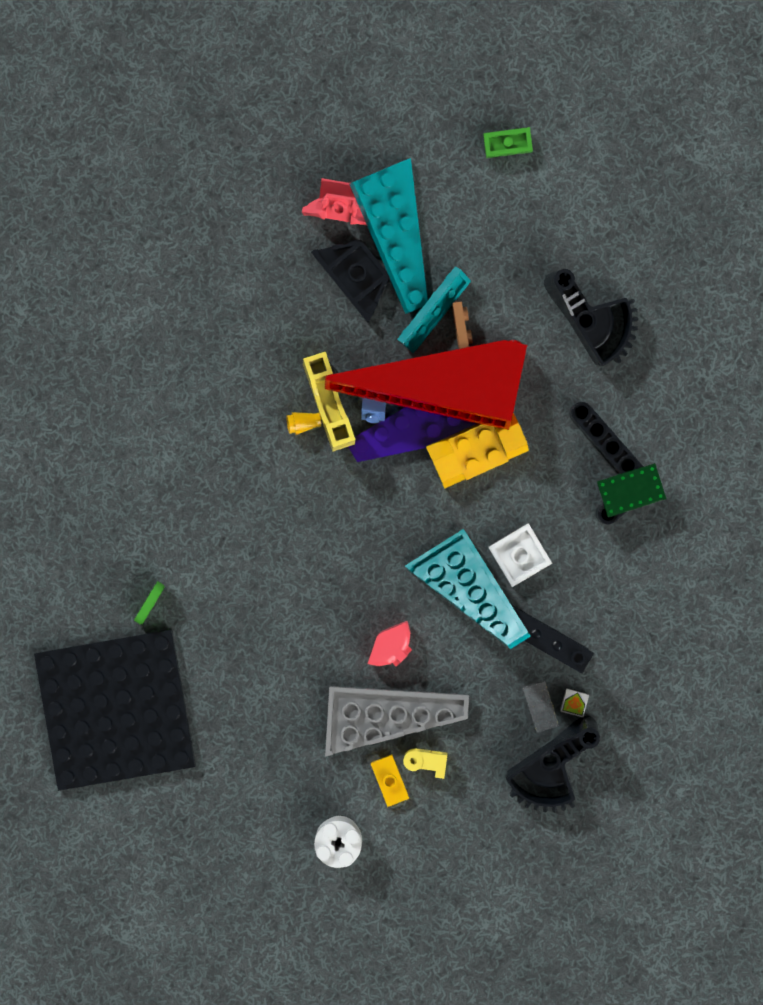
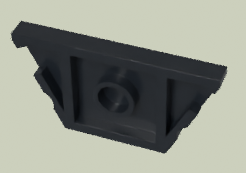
[311,239,390,323]

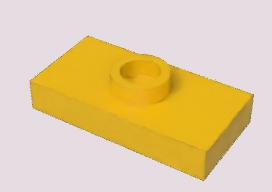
[371,754,409,807]

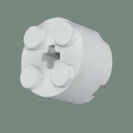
[314,816,362,868]

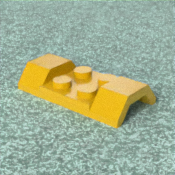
[426,413,529,489]

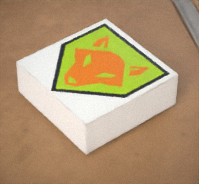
[560,688,589,717]

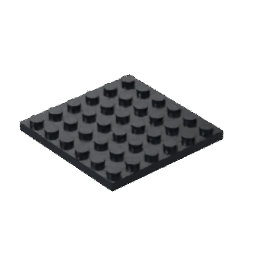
[34,629,196,791]

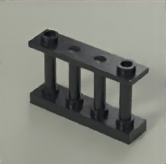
[511,604,594,674]

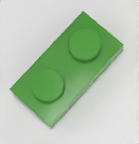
[483,127,533,158]

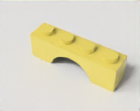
[303,352,356,452]

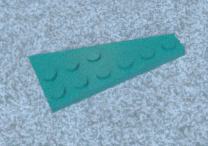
[349,158,428,314]
[405,529,531,649]

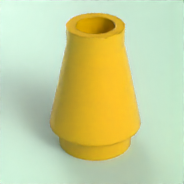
[286,412,321,435]

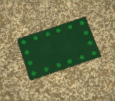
[597,463,666,517]

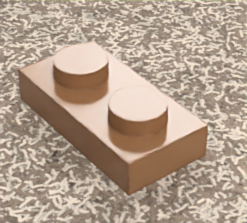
[452,302,473,349]

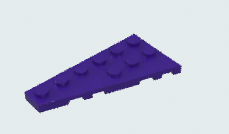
[349,407,477,462]

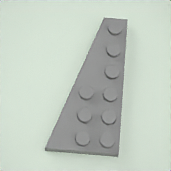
[325,686,469,757]

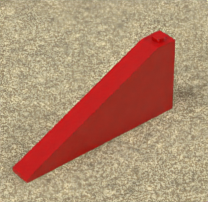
[325,340,527,430]

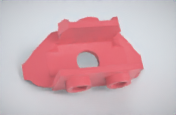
[302,178,367,226]

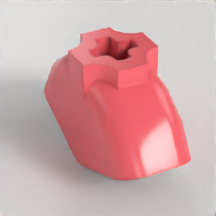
[368,621,412,667]

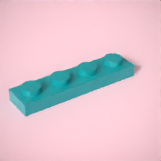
[397,266,471,354]

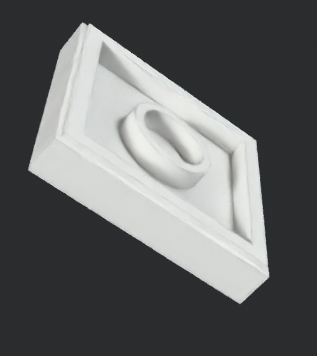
[488,523,552,587]

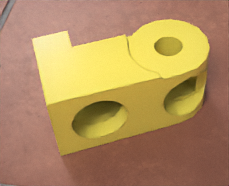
[403,748,447,779]

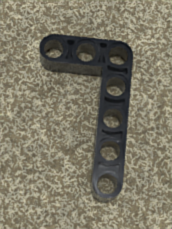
[569,402,644,524]

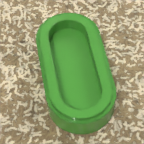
[134,581,165,625]

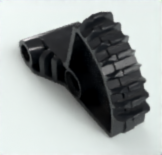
[544,269,638,366]
[506,716,600,813]

